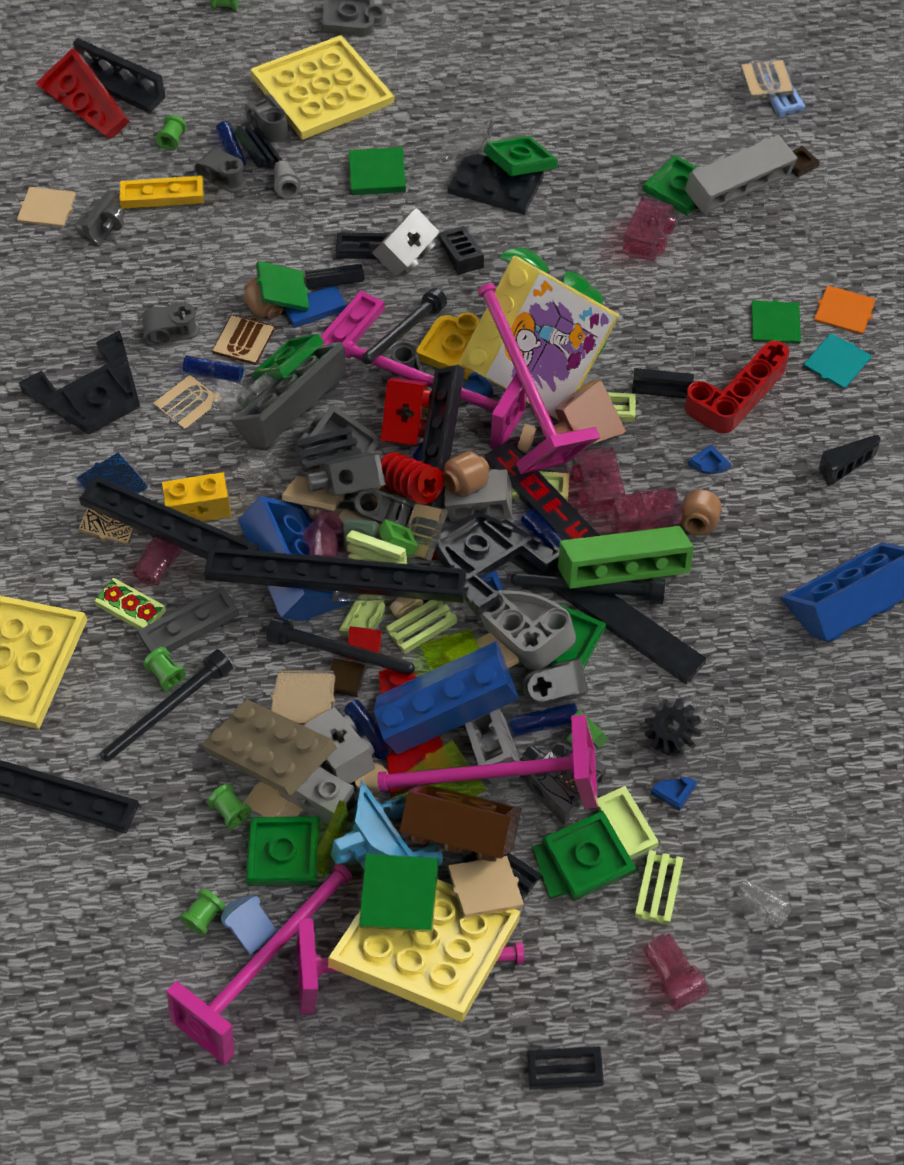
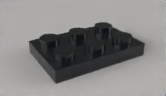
[448,151,544,215]

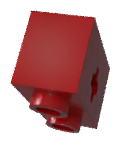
[381,377,431,445]

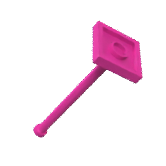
[477,283,600,474]
[344,340,527,450]
[377,714,598,809]
[166,864,352,1065]
[296,918,524,1015]

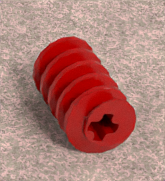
[380,452,444,504]

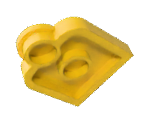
[416,313,480,380]

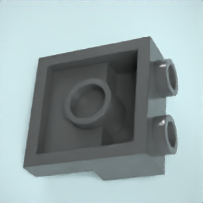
[296,404,381,481]

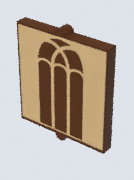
[212,314,276,365]

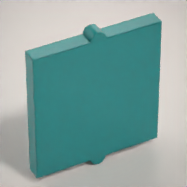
[803,333,872,390]

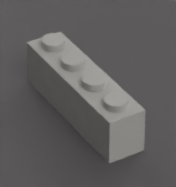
[685,135,798,214]

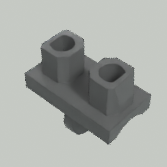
[75,191,125,247]

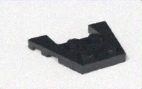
[18,331,140,434]
[432,511,559,616]

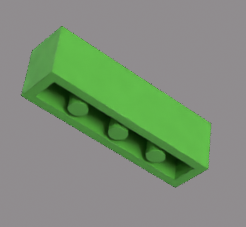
[558,526,694,589]

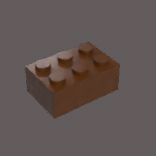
[399,784,522,862]

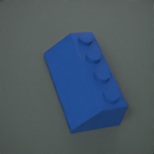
[238,496,350,621]
[780,542,904,642]
[374,641,519,754]

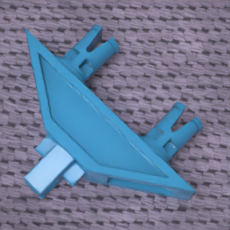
[330,779,443,869]

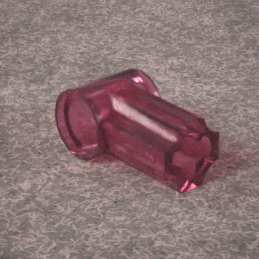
[303,510,343,558]
[133,536,183,587]
[643,933,709,1011]

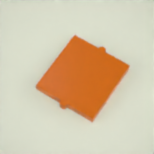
[814,285,876,335]

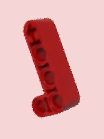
[685,341,789,434]

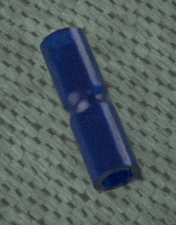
[216,121,246,166]
[183,355,244,383]
[521,509,564,550]
[344,700,393,759]
[510,703,578,737]

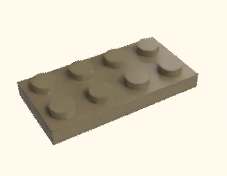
[202,699,337,796]

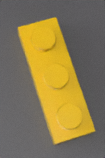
[120,176,204,209]

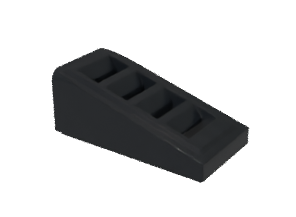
[438,226,484,275]
[818,435,881,486]

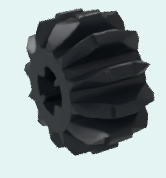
[645,698,702,756]

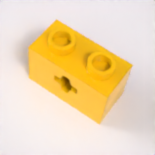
[162,472,232,521]

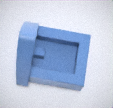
[221,895,278,955]

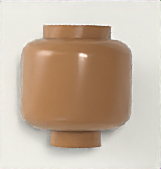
[243,276,283,320]
[442,451,489,497]
[679,489,722,536]

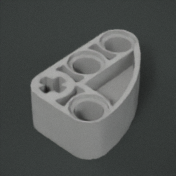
[480,590,576,670]

